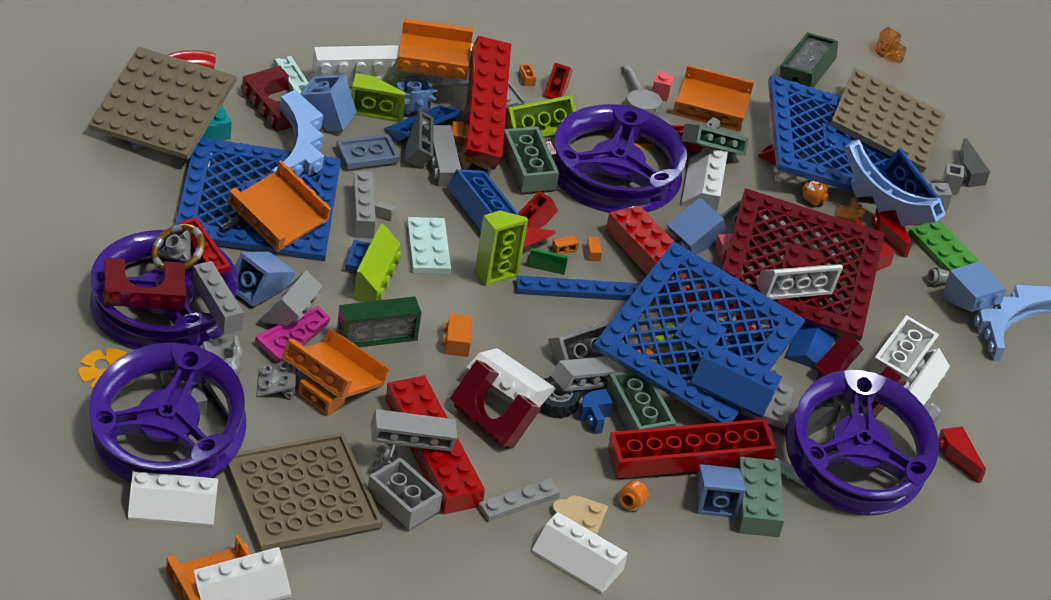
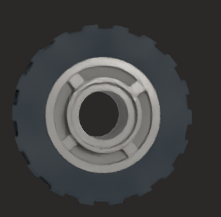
[540,376,581,418]

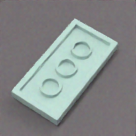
[407,217,451,274]

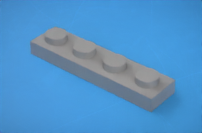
[478,478,560,522]

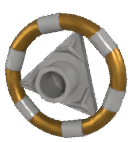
[151,224,205,271]

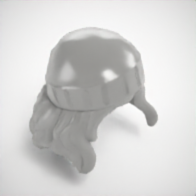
[200,335,243,376]

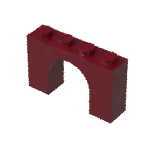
[241,66,292,132]
[102,258,186,310]
[815,332,906,418]
[449,360,541,448]

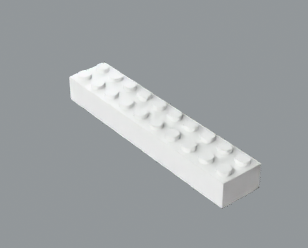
[312,44,473,87]

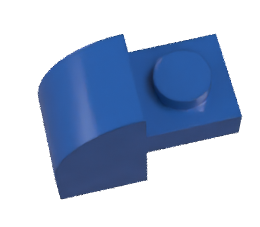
[579,389,613,434]

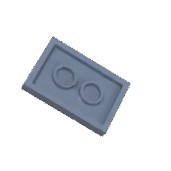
[336,134,400,169]

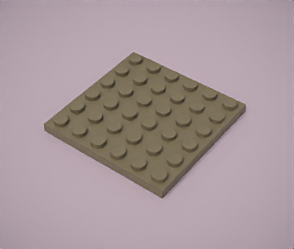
[88,46,237,160]
[829,68,946,173]
[227,433,383,551]

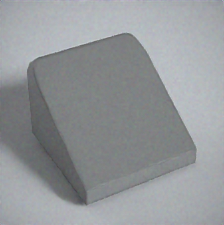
[375,202,397,221]

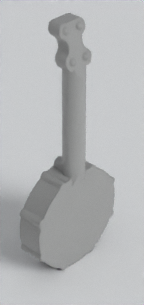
[621,65,663,115]

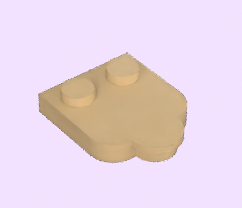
[553,495,608,535]

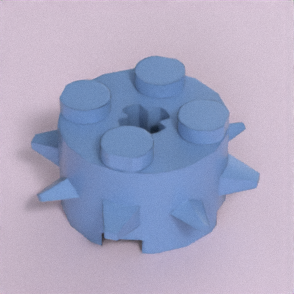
[394,76,437,114]

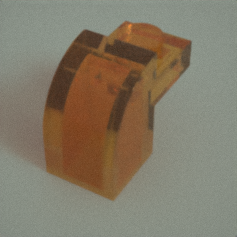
[876,27,907,63]
[834,195,865,223]

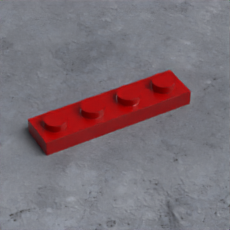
[179,217,231,274]

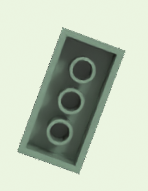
[503,126,559,193]
[606,370,676,431]
[737,457,784,537]

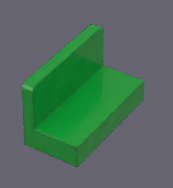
[528,248,569,275]

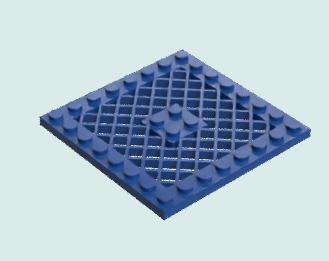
[768,75,891,198]
[175,137,341,261]
[593,242,805,423]

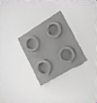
[257,361,297,398]
[371,443,398,474]

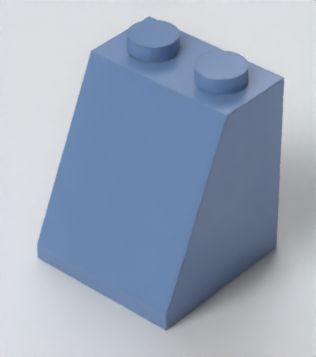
[300,75,357,132]
[667,198,728,254]
[235,252,296,306]
[942,261,1006,312]
[696,464,745,518]

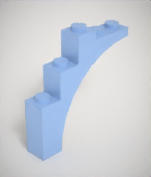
[271,90,324,176]
[844,140,946,226]
[974,285,1051,361]

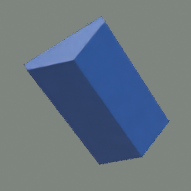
[384,105,462,142]
[785,323,837,369]

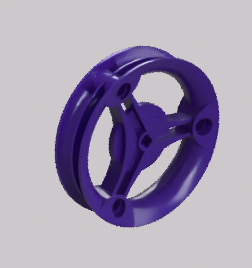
[554,104,687,213]
[90,230,238,350]
[89,343,247,483]
[786,370,939,515]

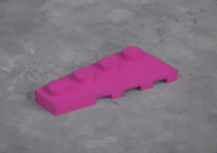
[255,306,330,363]

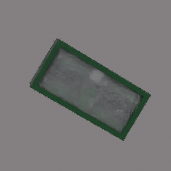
[780,32,838,87]
[336,296,422,348]

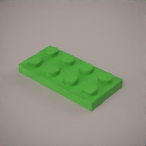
[908,220,979,271]

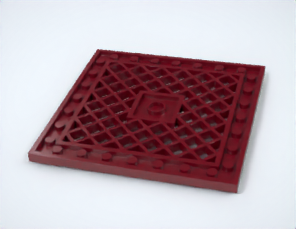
[718,188,885,341]

